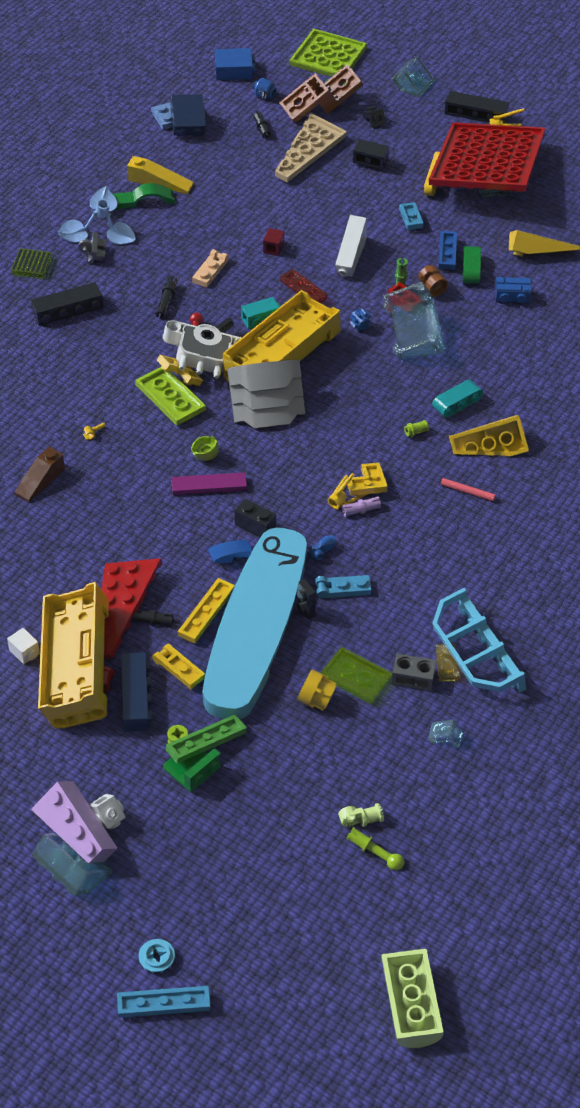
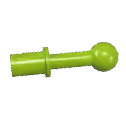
[346,827,404,871]

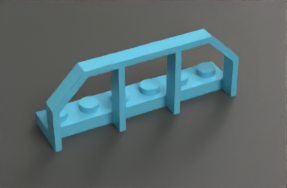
[433,588,526,693]

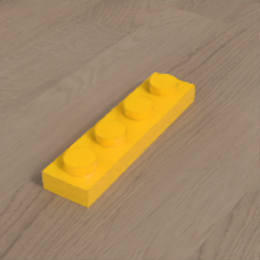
[178,578,235,644]

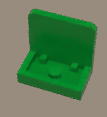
[163,748,221,792]

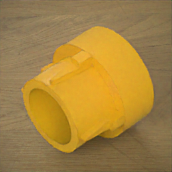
[297,669,337,711]

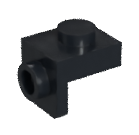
[362,106,386,128]

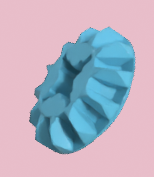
[139,939,175,973]

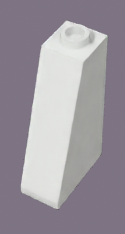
[335,215,367,277]

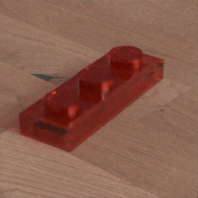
[280,269,328,303]

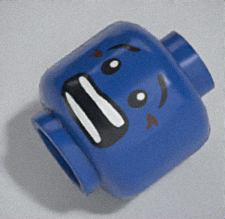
[253,78,277,101]

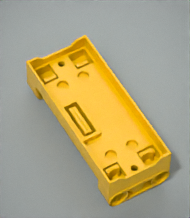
[222,290,341,382]
[38,582,109,728]

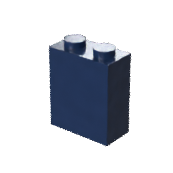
[170,94,206,136]

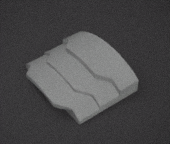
[227,360,305,429]

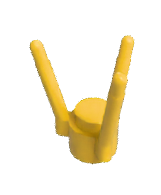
[490,108,525,126]
[327,473,368,509]

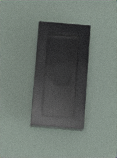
[297,579,316,620]

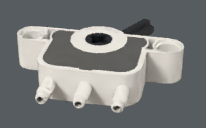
[163,318,241,379]

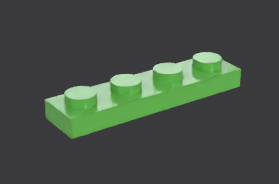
[166,715,247,764]

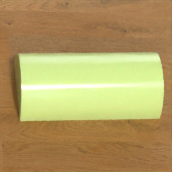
[381,949,443,1048]

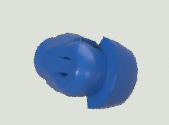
[309,535,337,560]

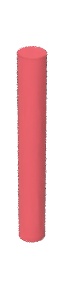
[441,478,496,501]

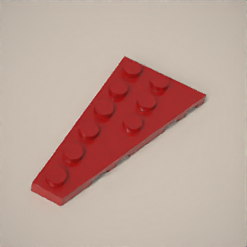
[101,558,163,660]

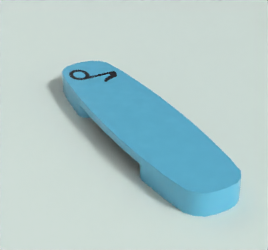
[203,528,307,719]

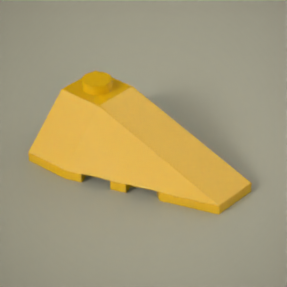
[509,230,580,257]
[449,415,529,456]

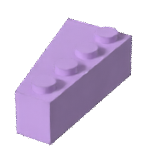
[31,781,117,863]

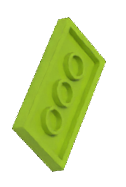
[135,367,206,426]

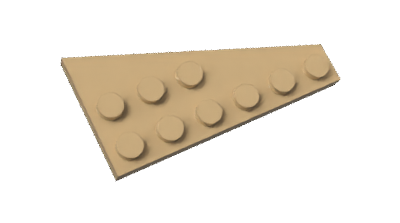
[275,113,347,182]

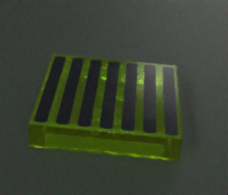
[11,248,52,279]

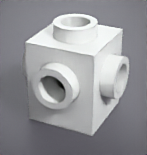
[89,794,125,829]

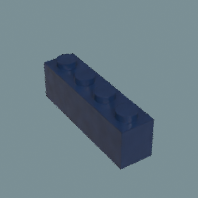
[121,652,153,732]

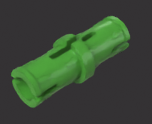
[395,258,408,286]

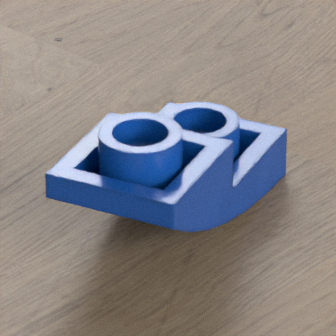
[208,540,253,563]

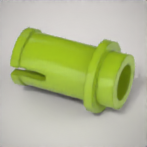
[404,420,429,437]

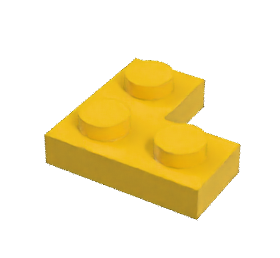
[157,355,203,386]
[347,463,387,496]

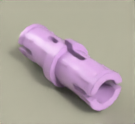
[342,497,381,517]

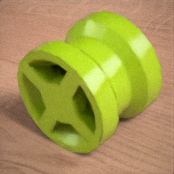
[167,725,188,743]

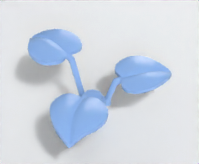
[58,186,135,245]

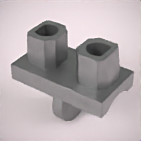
[78,232,106,265]

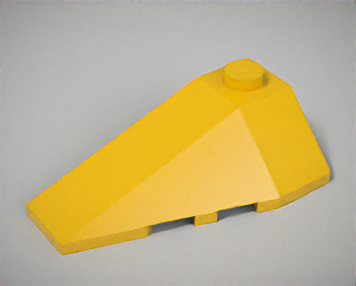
[127,156,194,194]

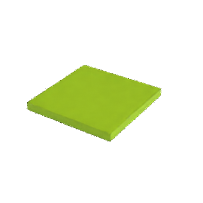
[289,29,368,77]

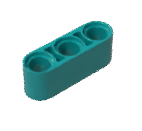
[432,379,483,418]

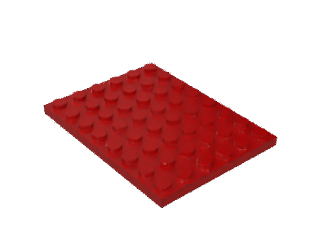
[429,122,545,192]

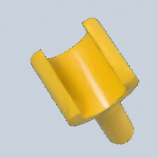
[83,423,106,440]

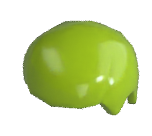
[191,436,219,462]

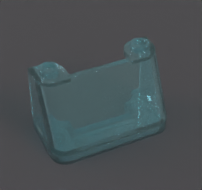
[383,281,446,359]

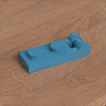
[315,575,371,598]

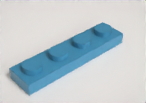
[117,986,210,1018]

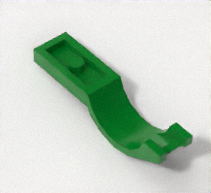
[112,183,175,209]

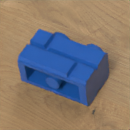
[495,277,531,303]

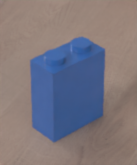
[215,48,255,80]

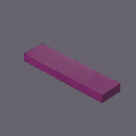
[171,472,247,495]

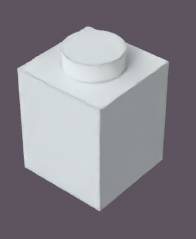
[7,628,40,664]

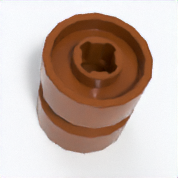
[418,265,449,297]

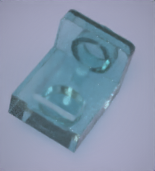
[428,719,463,748]

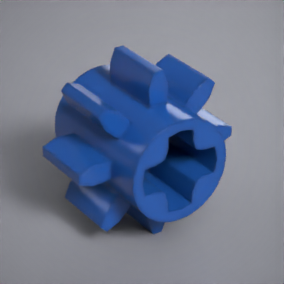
[350,308,371,331]

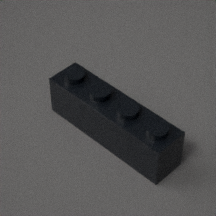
[444,91,510,124]
[31,282,104,325]

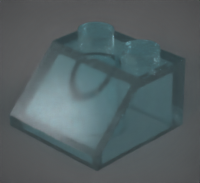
[391,56,435,97]

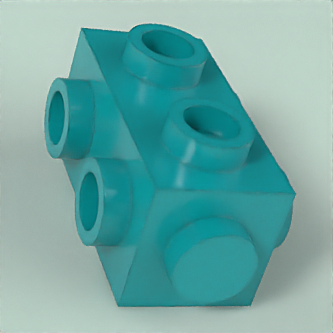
[241,297,281,330]

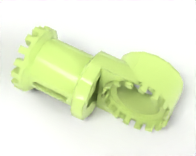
[338,803,384,827]

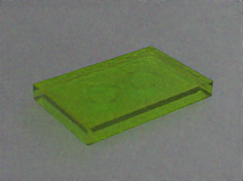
[321,647,392,704]

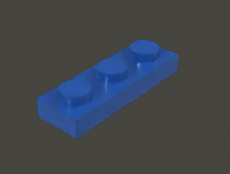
[438,231,457,270]

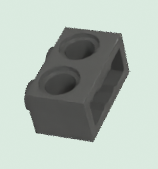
[392,654,436,691]

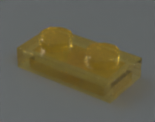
[435,644,460,681]

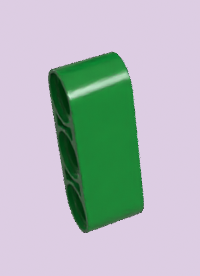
[462,246,481,284]

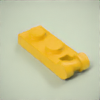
[152,644,205,690]

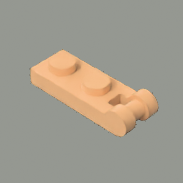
[192,249,229,288]

